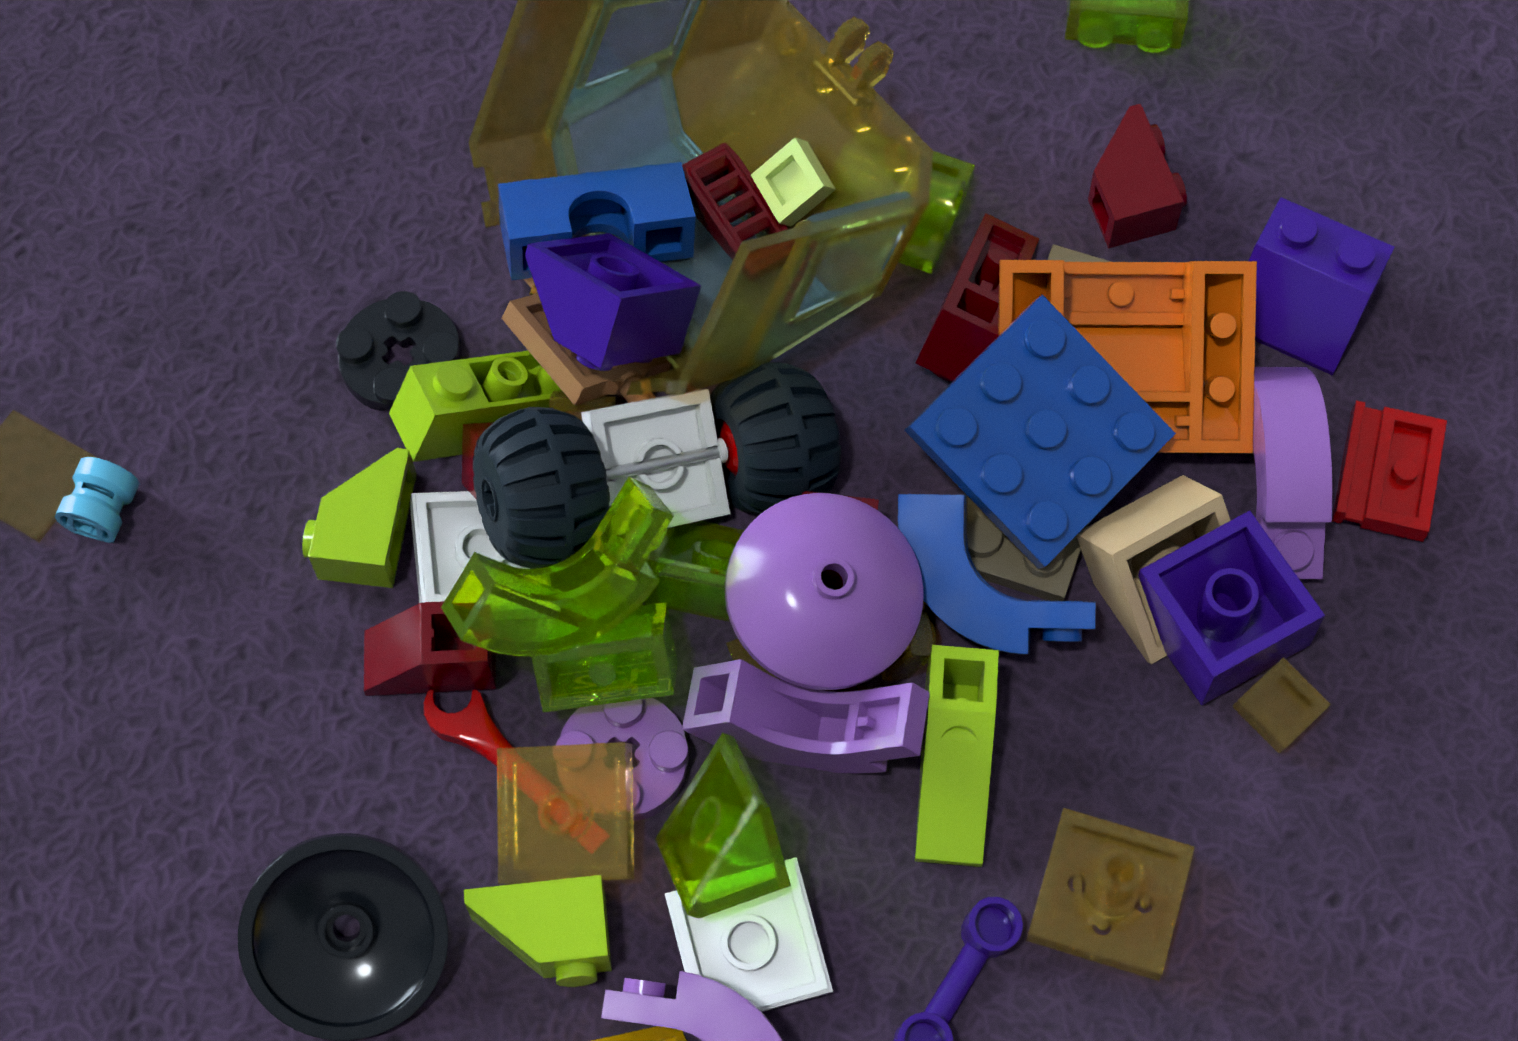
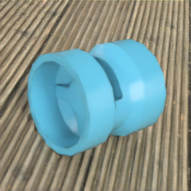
[54,457,140,543]

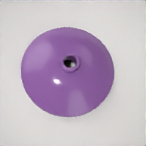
[725,493,924,690]

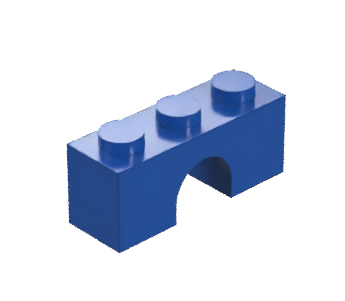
[498,162,696,281]

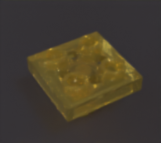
[1026,808,1195,981]

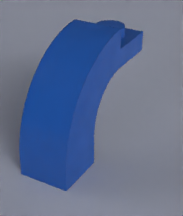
[898,494,1096,654]

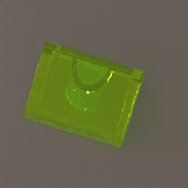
[641,521,745,622]
[655,732,791,919]

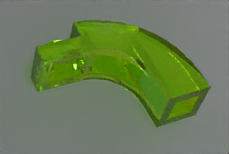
[441,477,674,656]

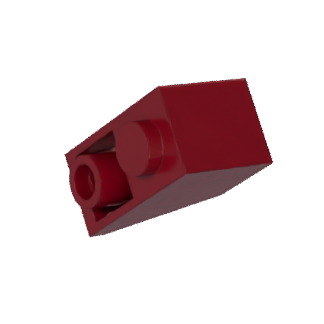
[1088,103,1187,249]
[364,599,496,696]

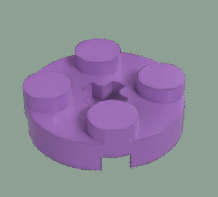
[555,687,689,821]

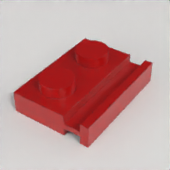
[1332,400,1447,542]

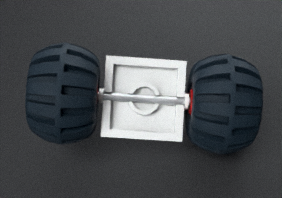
[473,362,841,569]

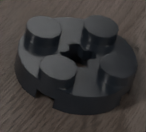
[336,291,461,411]

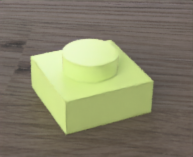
[751,137,836,226]

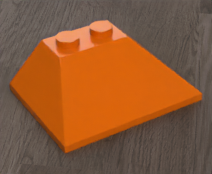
[998,260,1257,453]

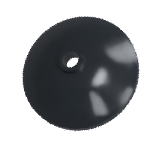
[238,833,449,1041]

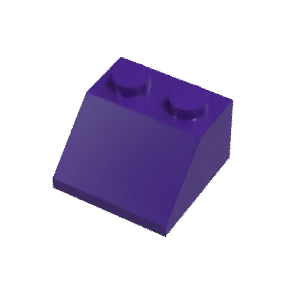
[1248,197,1395,376]
[525,233,701,371]
[1138,510,1325,706]

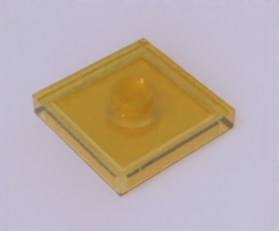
[497,742,634,884]

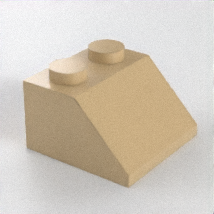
[1076,475,1231,664]

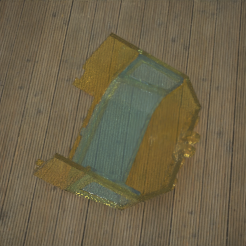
[468,0,933,395]

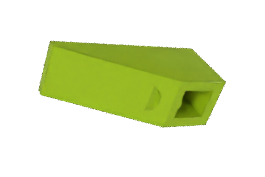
[389,350,574,462]
[915,645,999,867]

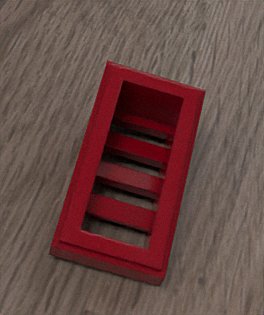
[682,143,797,277]

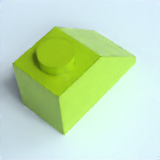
[302,448,417,588]
[464,875,612,987]

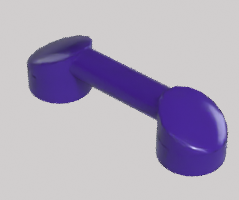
[893,897,1023,1041]

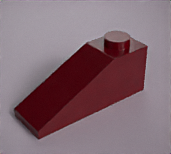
[915,213,1039,381]

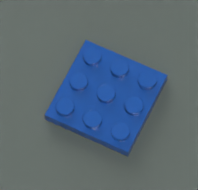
[904,295,1176,569]

